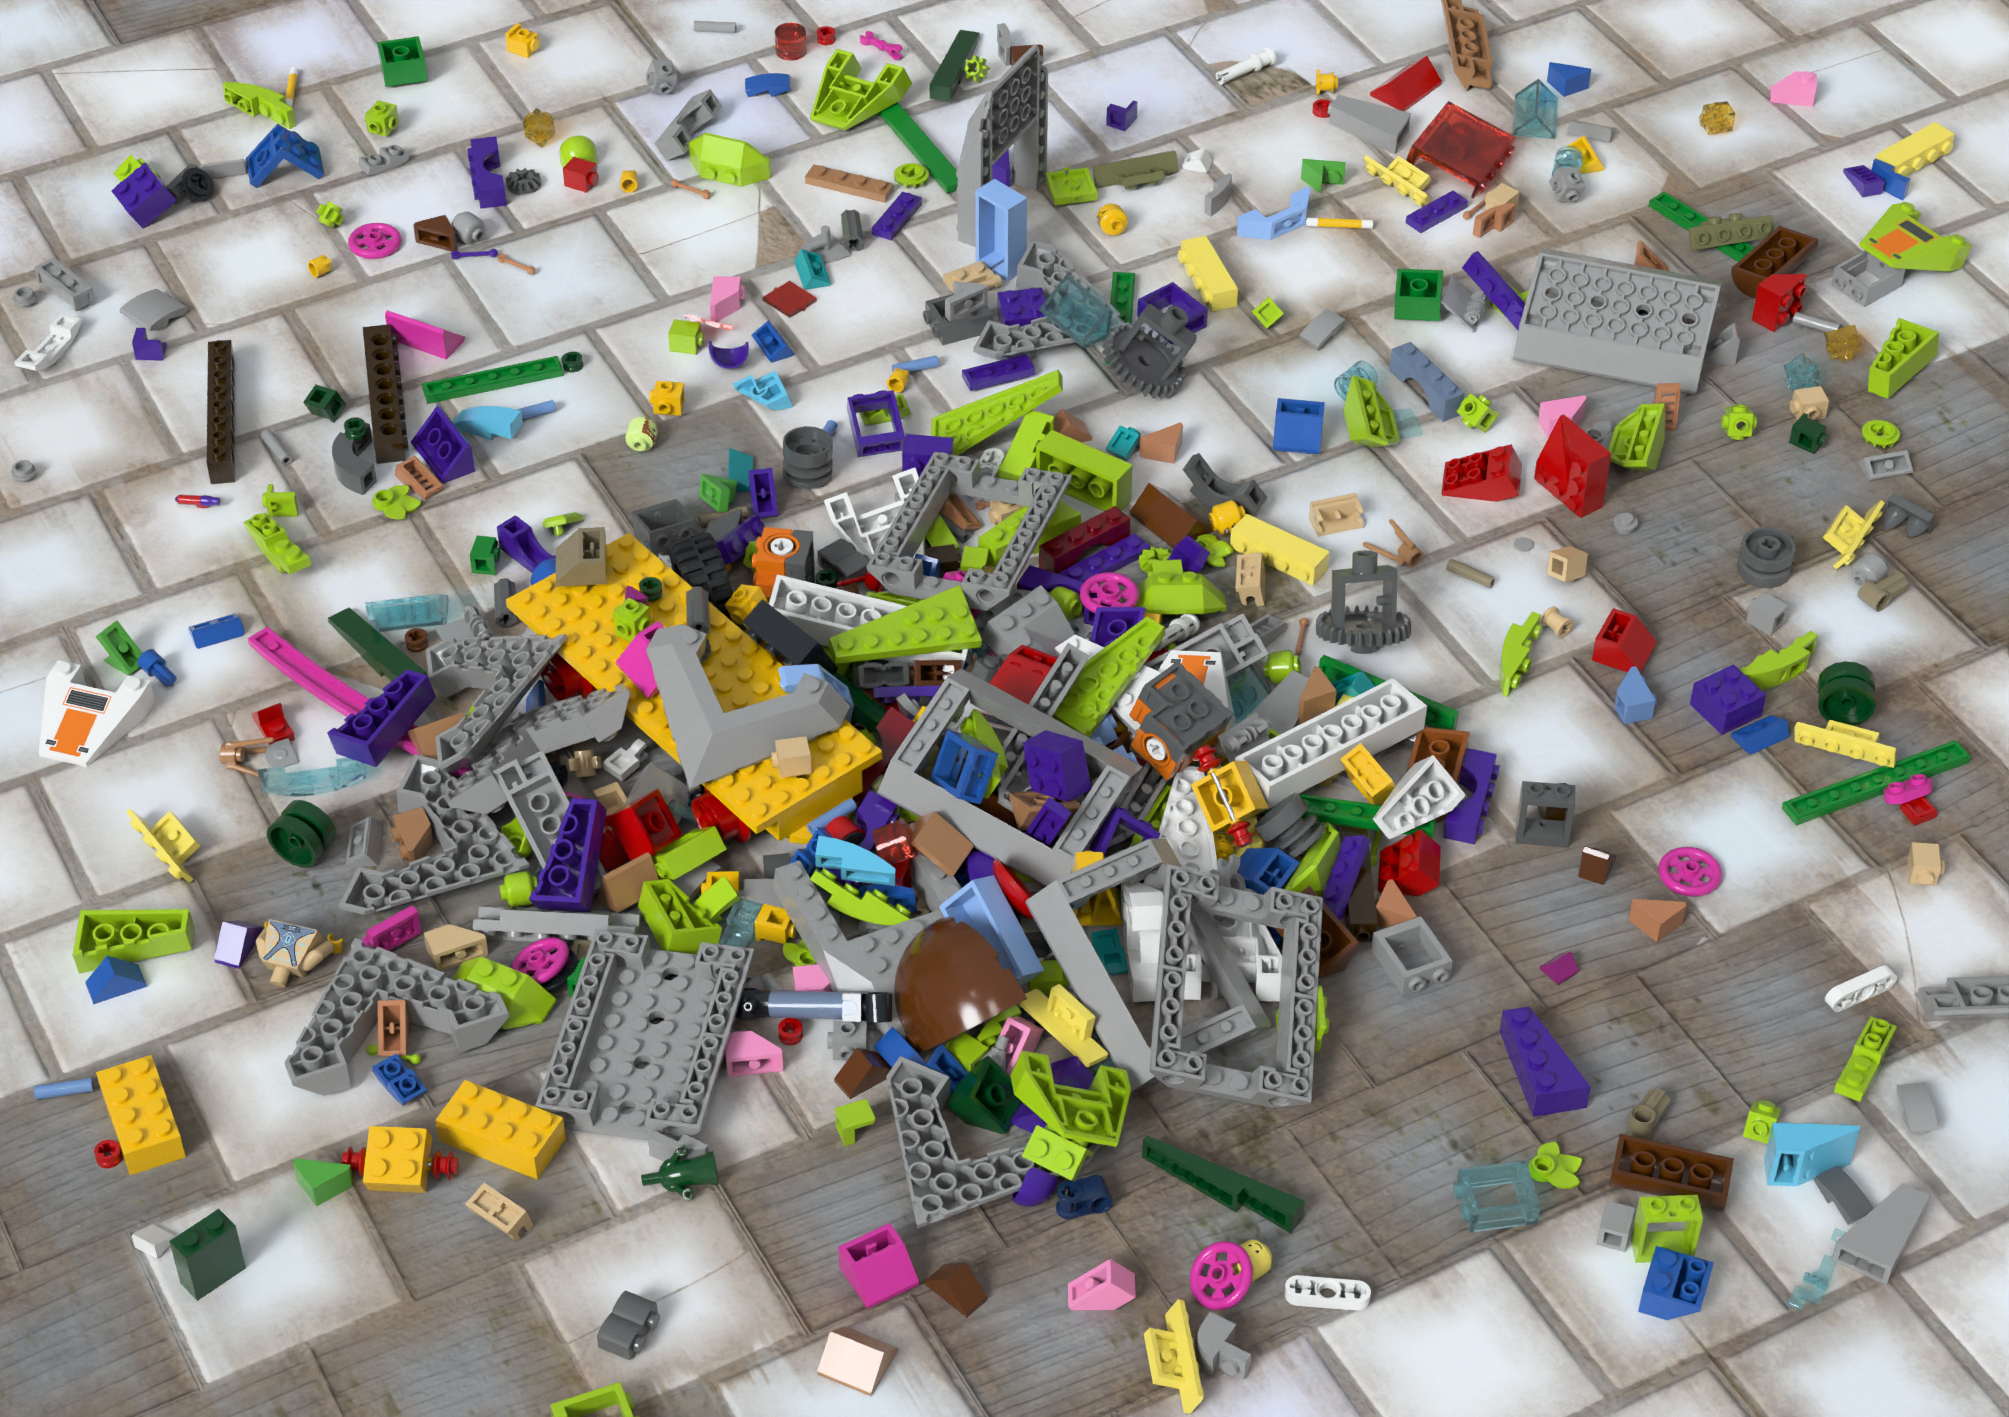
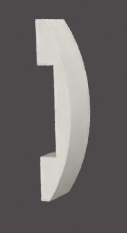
[14,314,82,371]

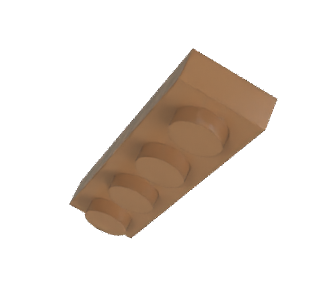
[805,164,894,203]

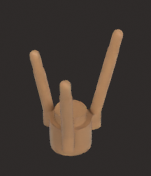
[1363,519,1423,567]
[220,737,274,778]

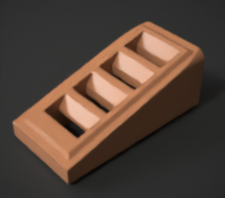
[1653,383,1681,431]
[395,455,445,500]
[939,493,982,530]

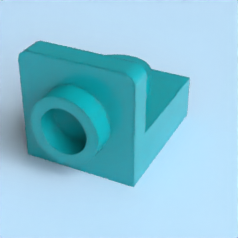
[1106,425,1141,461]

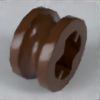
[405,628,428,652]

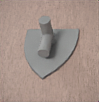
[797,226,851,264]

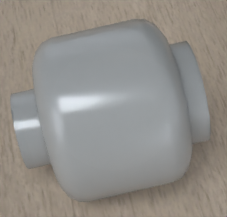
[452,211,485,245]
[1851,552,1888,587]

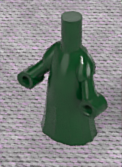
[641,1144,719,1201]

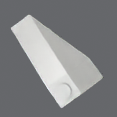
[1373,755,1466,839]

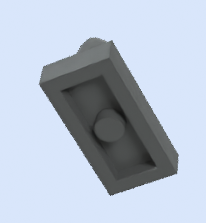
[1883,493,1935,537]

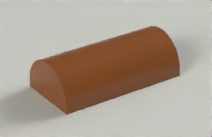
[1406,727,1470,823]

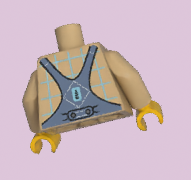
[256,919,343,988]

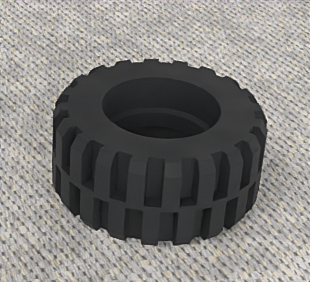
[668,532,733,621]

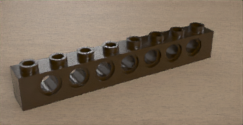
[363,324,409,464]
[206,340,235,484]

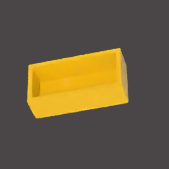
[96,1055,186,1175]
[435,1080,566,1180]

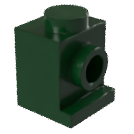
[303,384,347,423]
[1789,413,1829,454]

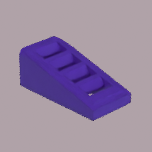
[1843,165,1885,197]

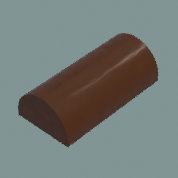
[1731,226,1818,298]
[1609,1134,1734,1211]

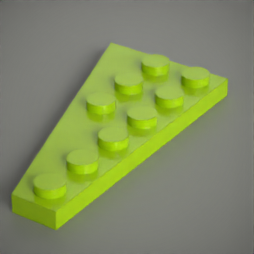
[828,585,982,664]

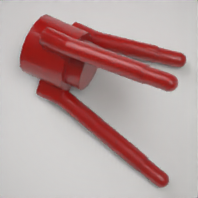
[836,571,885,593]

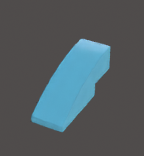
[452,406,523,440]
[815,835,896,886]

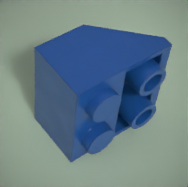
[1272,398,1325,454]
[1237,848,1300,895]
[1638,1246,1714,1320]

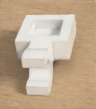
[602,739,648,781]

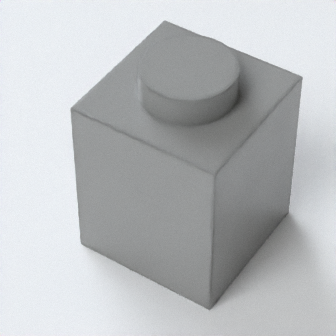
[1746,592,1789,636]
[1596,1201,1635,1252]

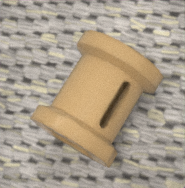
[1540,606,1574,638]

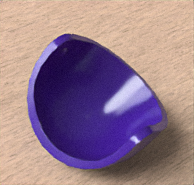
[709,341,749,370]
[1012,1168,1060,1207]

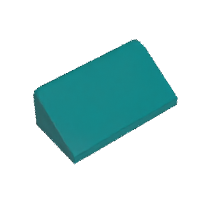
[794,249,831,290]
[728,448,753,492]

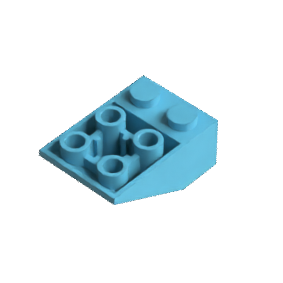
[1764,1122,1860,1186]

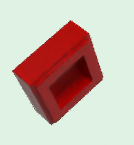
[1899,796,1938,826]

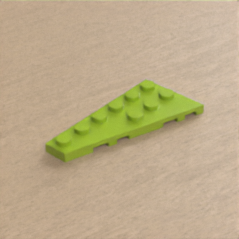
[931,369,1063,456]
[1052,616,1166,737]

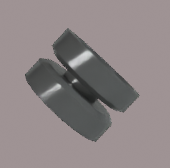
[1737,527,1796,588]

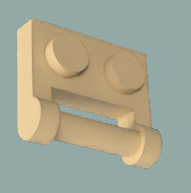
[943,261,1002,292]

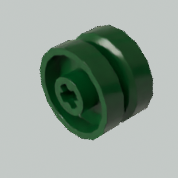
[1818,661,1876,726]
[267,800,337,868]

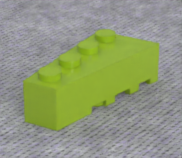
[1868,318,1939,399]
[978,501,1081,570]
[72,909,195,974]

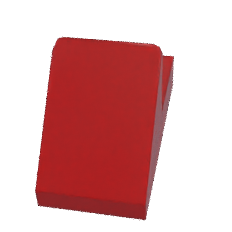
[251,703,295,746]

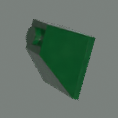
[947,1056,1021,1134]

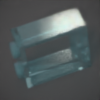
[1453,1160,1541,1233]

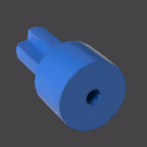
[137,649,177,687]

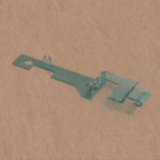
[1787,1228,1846,1311]

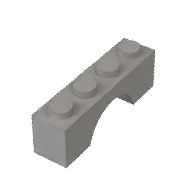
[654,89,722,161]

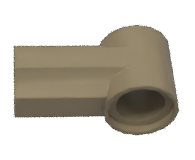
[1858,571,1909,612]
[1627,1088,1671,1140]

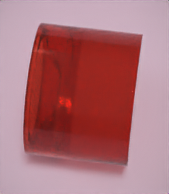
[775,22,807,61]
[873,818,918,866]

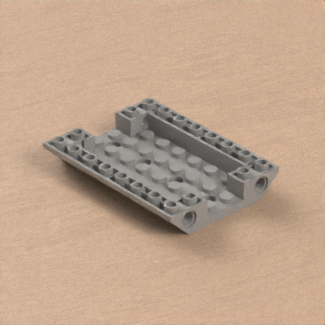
[1513,248,1723,395]
[535,929,755,1141]

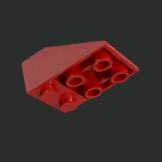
[1441,444,1522,502]
[989,645,1058,704]

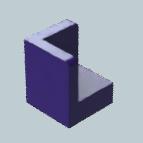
[1106,100,1138,131]
[132,328,167,361]
[1167,535,1210,573]

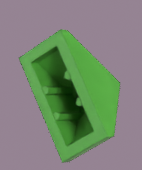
[293,1158,354,1206]

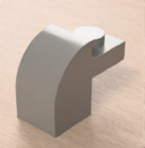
[1196,1312,1251,1380]

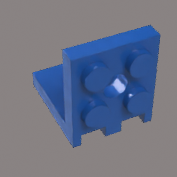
[246,123,324,188]

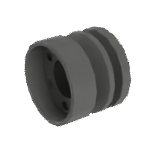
[783,426,833,489]
[1254,793,1326,858]

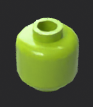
[1049,586,1083,622]
[1263,650,1301,685]
[499,871,537,908]

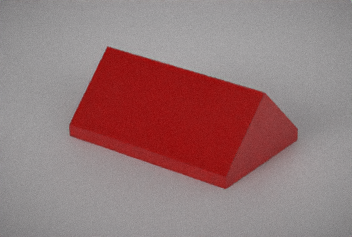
[1370,56,1442,111]

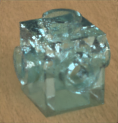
[1784,353,1821,391]

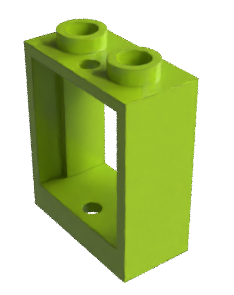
[651,826,727,880]
[1631,1195,1703,1263]
[550,1382,639,1417]

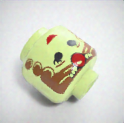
[625,417,658,451]

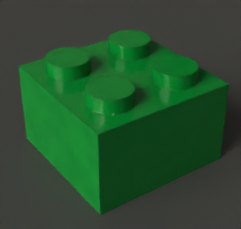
[377,36,428,87]
[1394,269,1443,321]

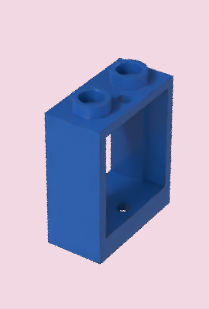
[930,729,998,804]

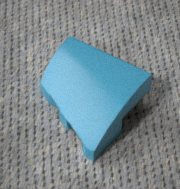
[733,371,793,410]

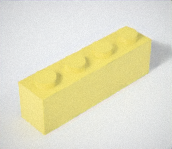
[1876,122,1955,177]
[1178,236,1238,312]
[1230,514,1330,586]

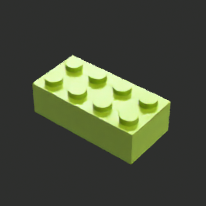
[1036,430,1133,511]

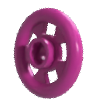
[348,223,402,259]
[1080,572,1139,613]
[1658,847,1722,897]
[510,937,569,985]
[1190,1241,1253,1310]

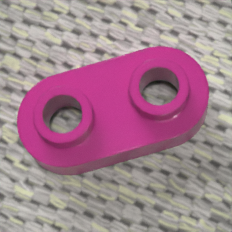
[1883,774,1933,804]

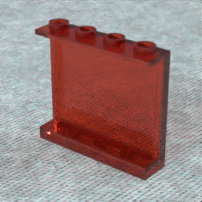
[1406,101,1516,199]

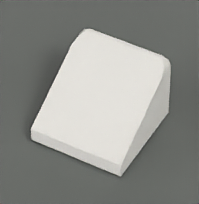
[1182,148,1213,173]
[132,1224,176,1259]

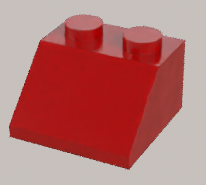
[608,789,683,861]

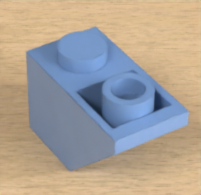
[1614,666,1657,724]

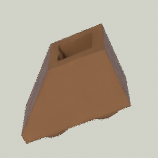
[390,807,433,863]

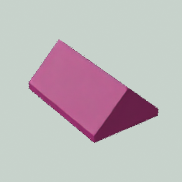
[385,310,465,360]

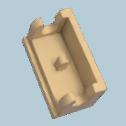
[1309,493,1364,537]
[1235,553,1266,606]
[465,1183,534,1241]

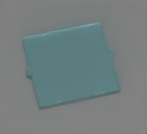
[1393,408,1422,439]

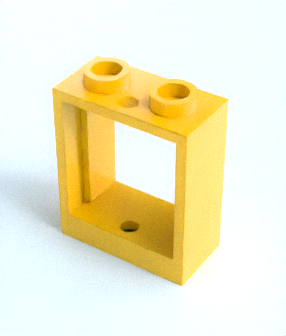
[1340,743,1395,805]

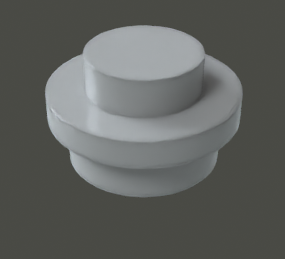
[13,286,37,307]
[11,460,36,482]
[1613,513,1638,535]

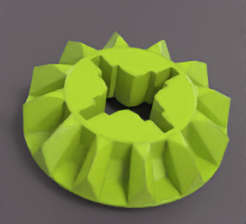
[894,163,929,188]
[1861,420,1900,449]
[1139,546,1171,573]

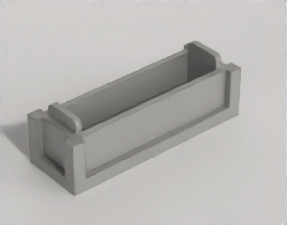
[35,258,95,311]

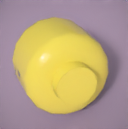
[1233,1239,1272,1281]

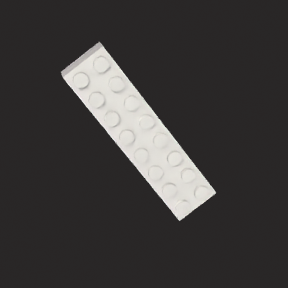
[769,574,968,669]
[1235,678,1427,810]

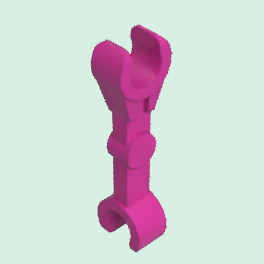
[860,31,903,60]

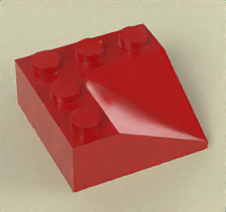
[1534,414,1611,518]

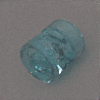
[1552,146,1583,176]
[1334,361,1378,400]

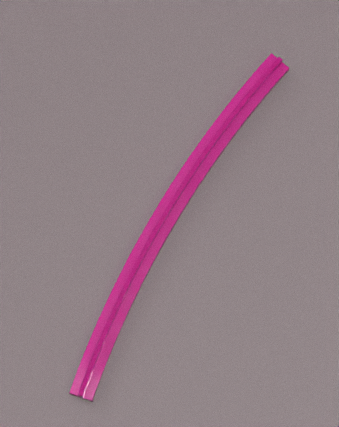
[247,627,585,799]

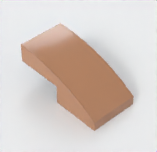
[1473,203,1516,238]

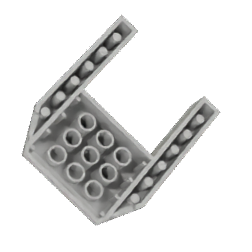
[956,44,1048,247]
[997,643,1167,849]
[773,823,962,1039]

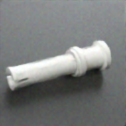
[1216,47,1276,85]
[1154,614,1200,651]

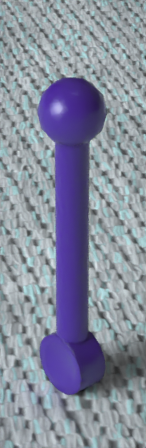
[451,249,498,260]

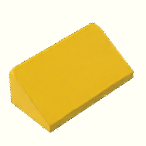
[1566,135,1605,174]

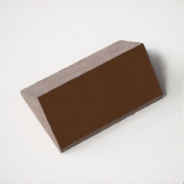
[1130,483,1214,548]
[1274,886,1360,979]

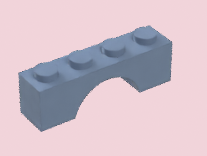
[1390,342,1465,422]

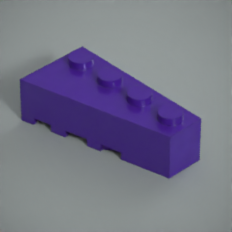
[327,669,436,767]
[529,798,607,912]
[1499,1006,1591,1117]

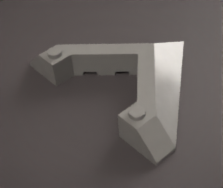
[973,240,1132,361]
[646,624,850,792]
[426,634,567,772]
[444,683,630,814]
[339,754,530,915]
[285,938,509,1096]
[886,1056,1100,1229]

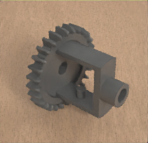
[1102,304,1197,399]
[1316,550,1411,654]

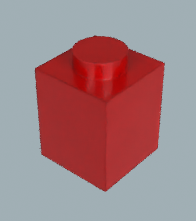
[562,157,599,193]

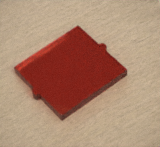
[763,280,817,318]
[685,314,732,330]

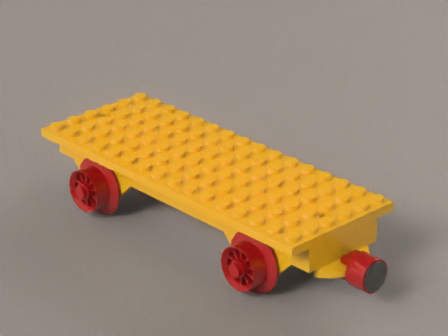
[506,533,882,846]

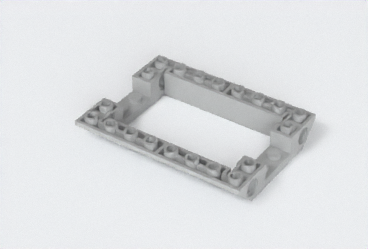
[867,452,1072,611]
[878,669,1143,887]
[1025,839,1272,1094]
[1149,864,1323,1108]

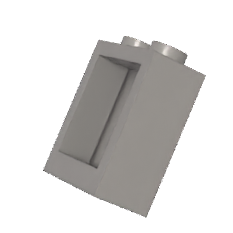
[1831,250,1905,307]
[1371,916,1453,996]

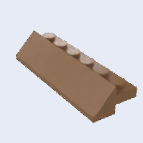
[1441,0,1493,91]

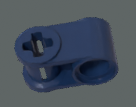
[1056,1175,1113,1219]

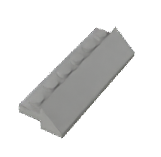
[1144,613,1269,678]
[493,750,607,895]
[473,905,643,944]
[1917,975,2009,1022]

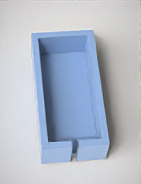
[976,179,1027,282]
[939,875,1044,988]

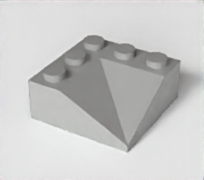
[981,585,1075,657]

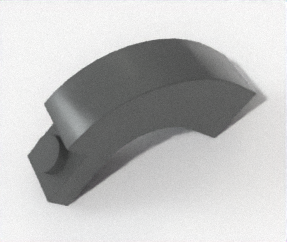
[332,422,377,495]
[1182,453,1267,515]

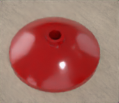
[992,857,1035,921]

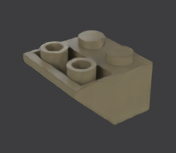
[556,527,607,587]

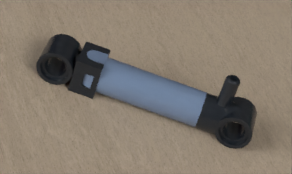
[735,988,892,1022]

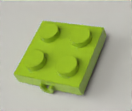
[1045,167,1098,206]

